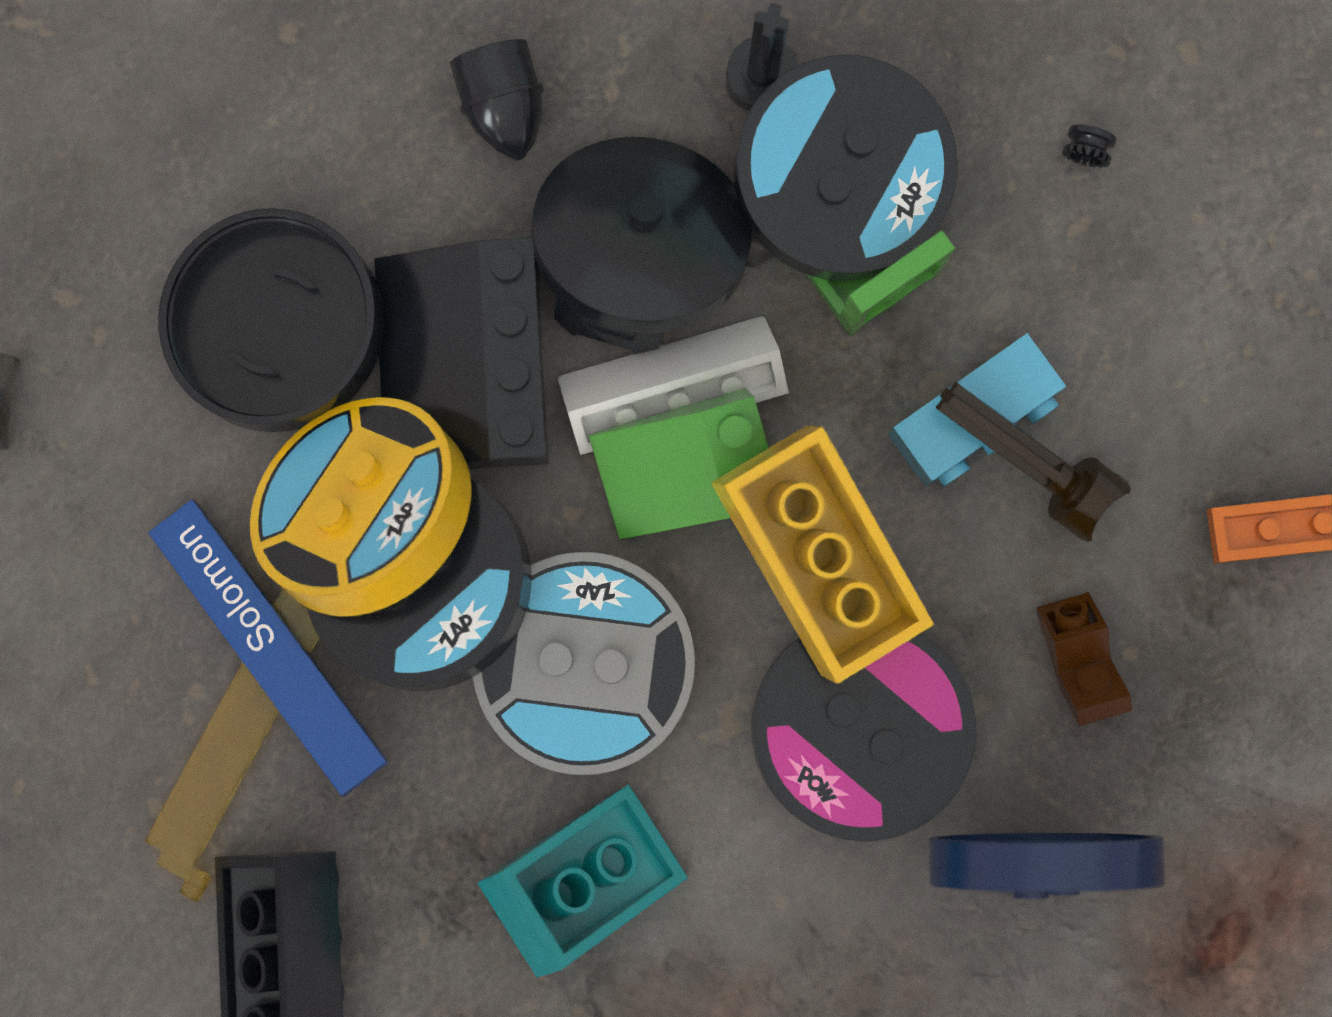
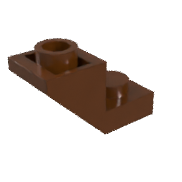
[1037,592,1132,726]

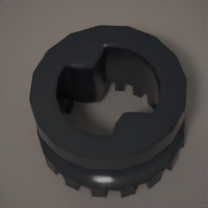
[1062,125,1117,168]

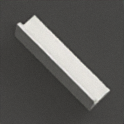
[558,316,789,455]

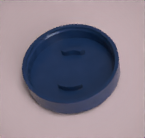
[929,833,1165,899]

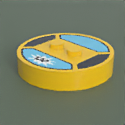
[250,397,471,616]

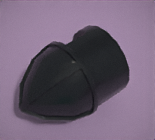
[449,39,544,161]

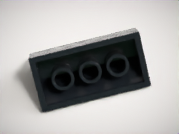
[215,851,344,1017]

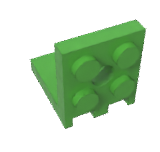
[806,230,955,337]

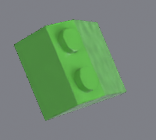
[588,388,768,540]

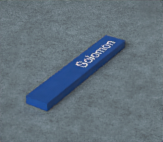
[148,499,389,796]

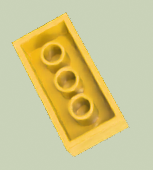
[711,425,934,684]

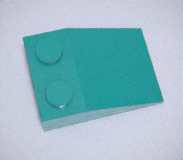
[477,784,688,978]

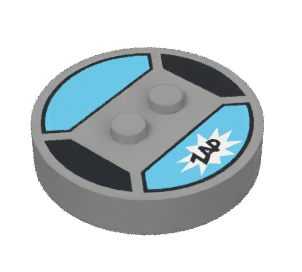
[473,552,695,775]

